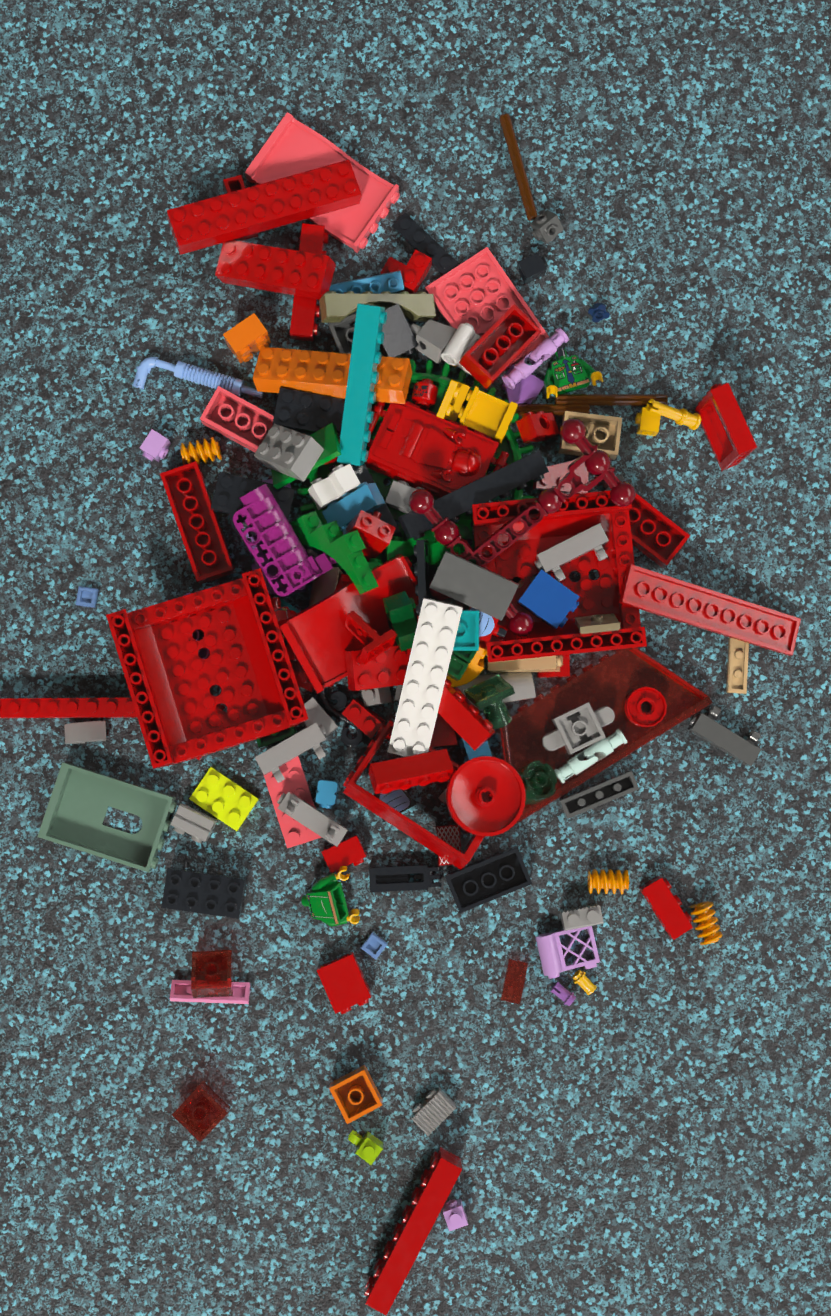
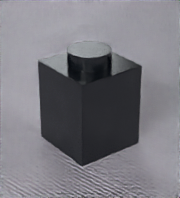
[517,252,548,285]

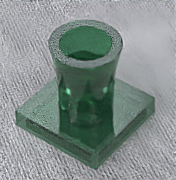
[464,675,515,729]

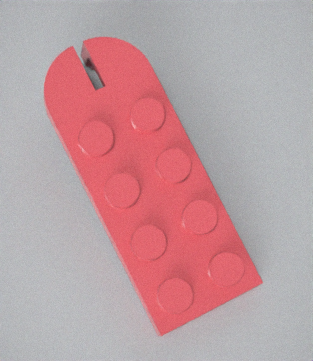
[263,746,322,848]

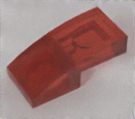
[500,959,528,1005]

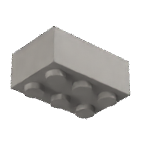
[254,424,324,482]

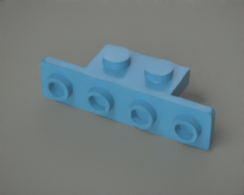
[329,271,404,294]

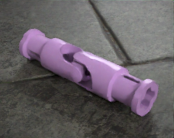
[502,328,569,390]

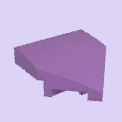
[502,364,544,404]

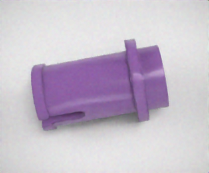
[550,982,576,1006]

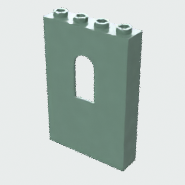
[37,762,177,872]

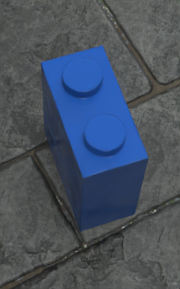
[517,569,580,630]

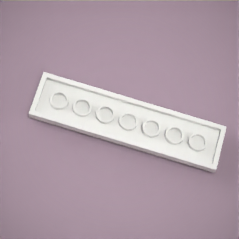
[388,598,463,757]

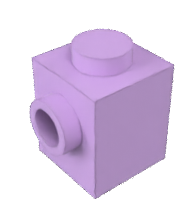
[140,429,171,462]
[442,1198,468,1232]

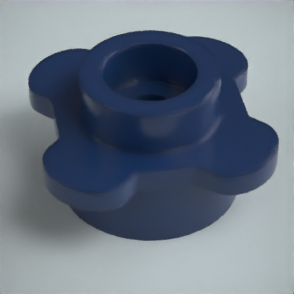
[588,303,610,323]

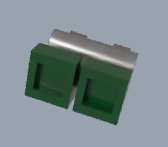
[447,651,477,681]

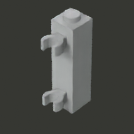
[534,523,609,582]
[254,723,327,783]
[277,791,348,847]

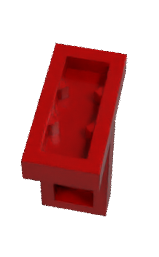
[344,611,397,665]

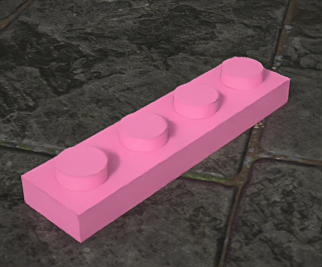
[170,980,251,1004]

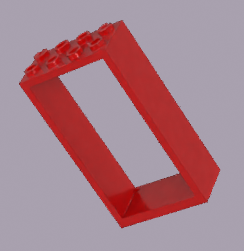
[343,721,485,870]

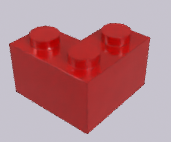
[380,249,432,294]

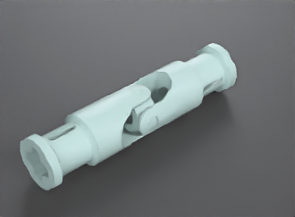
[553,729,628,784]

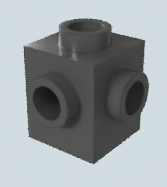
[530,210,564,244]

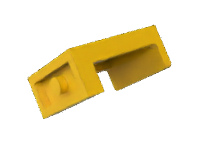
[458,386,518,443]

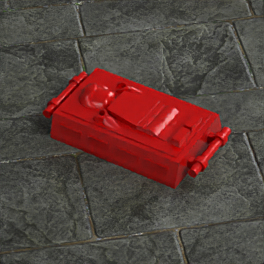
[365,401,509,498]

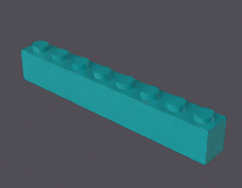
[337,303,387,466]

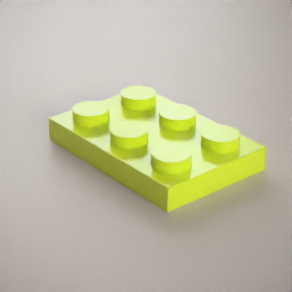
[189,767,259,831]

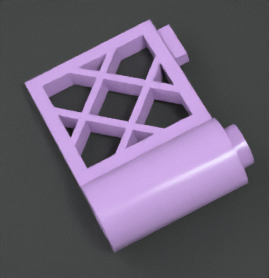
[535,926,600,979]

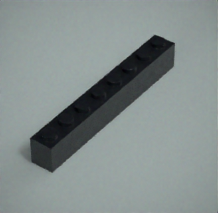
[398,451,549,541]

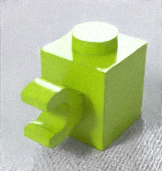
[348,1130,383,1165]

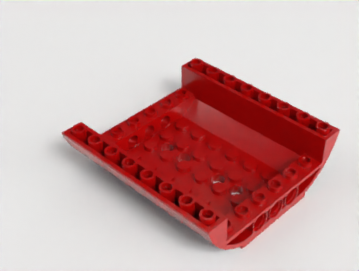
[472,490,647,662]
[106,568,308,769]

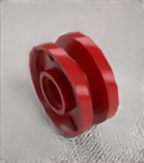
[624,687,667,727]

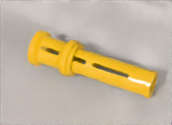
[646,399,701,430]

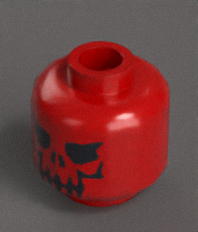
[412,379,438,409]

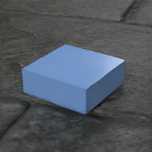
[76,586,99,608]
[361,932,388,960]

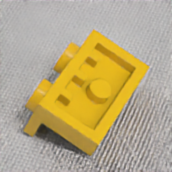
[437,379,470,422]

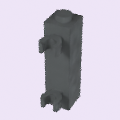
[688,706,761,766]

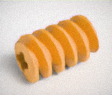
[180,437,222,465]
[587,869,629,894]
[689,901,723,945]

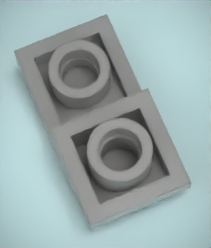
[64,721,107,744]

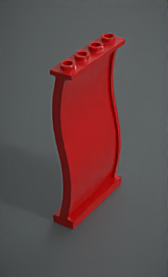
[278,554,419,694]

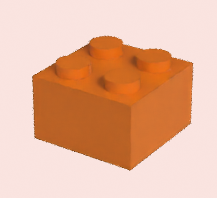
[223,313,271,363]
[329,1065,383,1124]

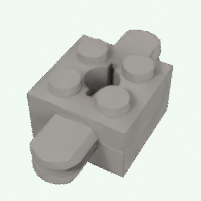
[542,702,615,755]

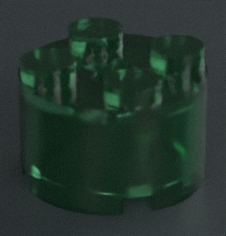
[517,760,557,805]

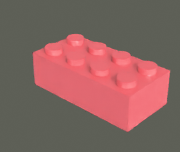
[200,386,274,452]

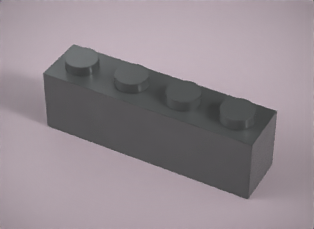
[558,771,639,819]

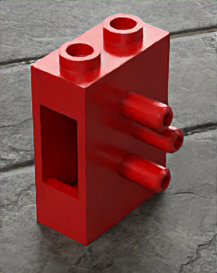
[342,510,396,562]

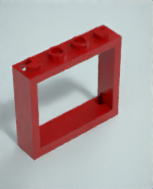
[695,383,757,471]

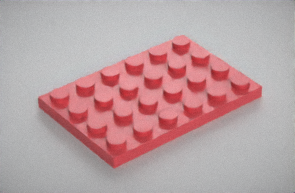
[425,247,549,369]

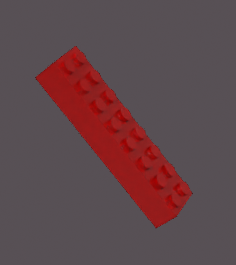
[364,1147,462,1316]

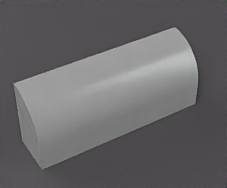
[455,672,536,707]

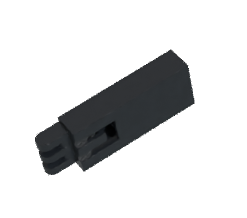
[369,864,442,892]

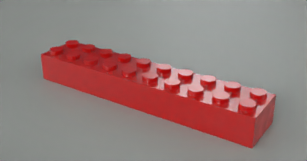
[167,159,362,255]

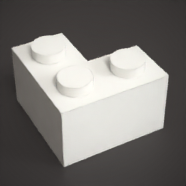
[308,464,361,510]

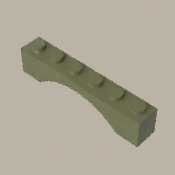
[319,291,436,323]

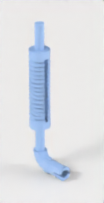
[132,357,264,398]

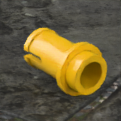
[572,970,597,995]

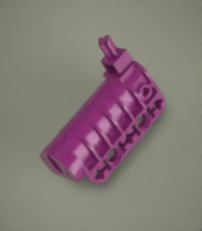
[233,484,336,596]

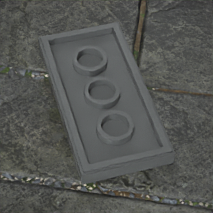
[429,551,519,621]

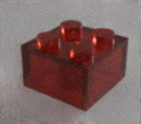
[191,950,233,998]
[172,1080,231,1143]

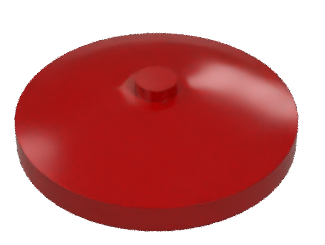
[446,756,526,836]

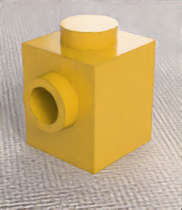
[635,406,661,436]

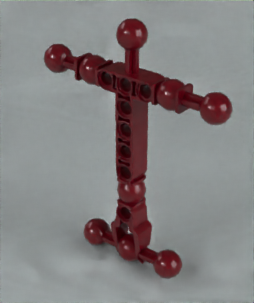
[409,418,636,637]

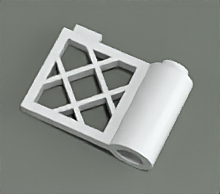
[441,323,481,375]

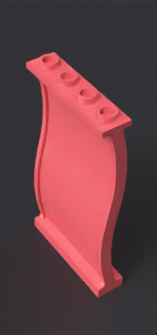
[245,112,400,253]

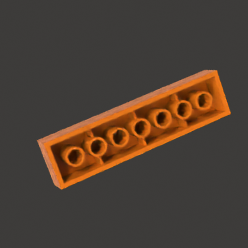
[253,347,412,404]

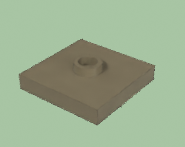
[575,613,620,634]

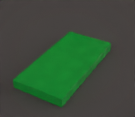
[271,423,341,490]

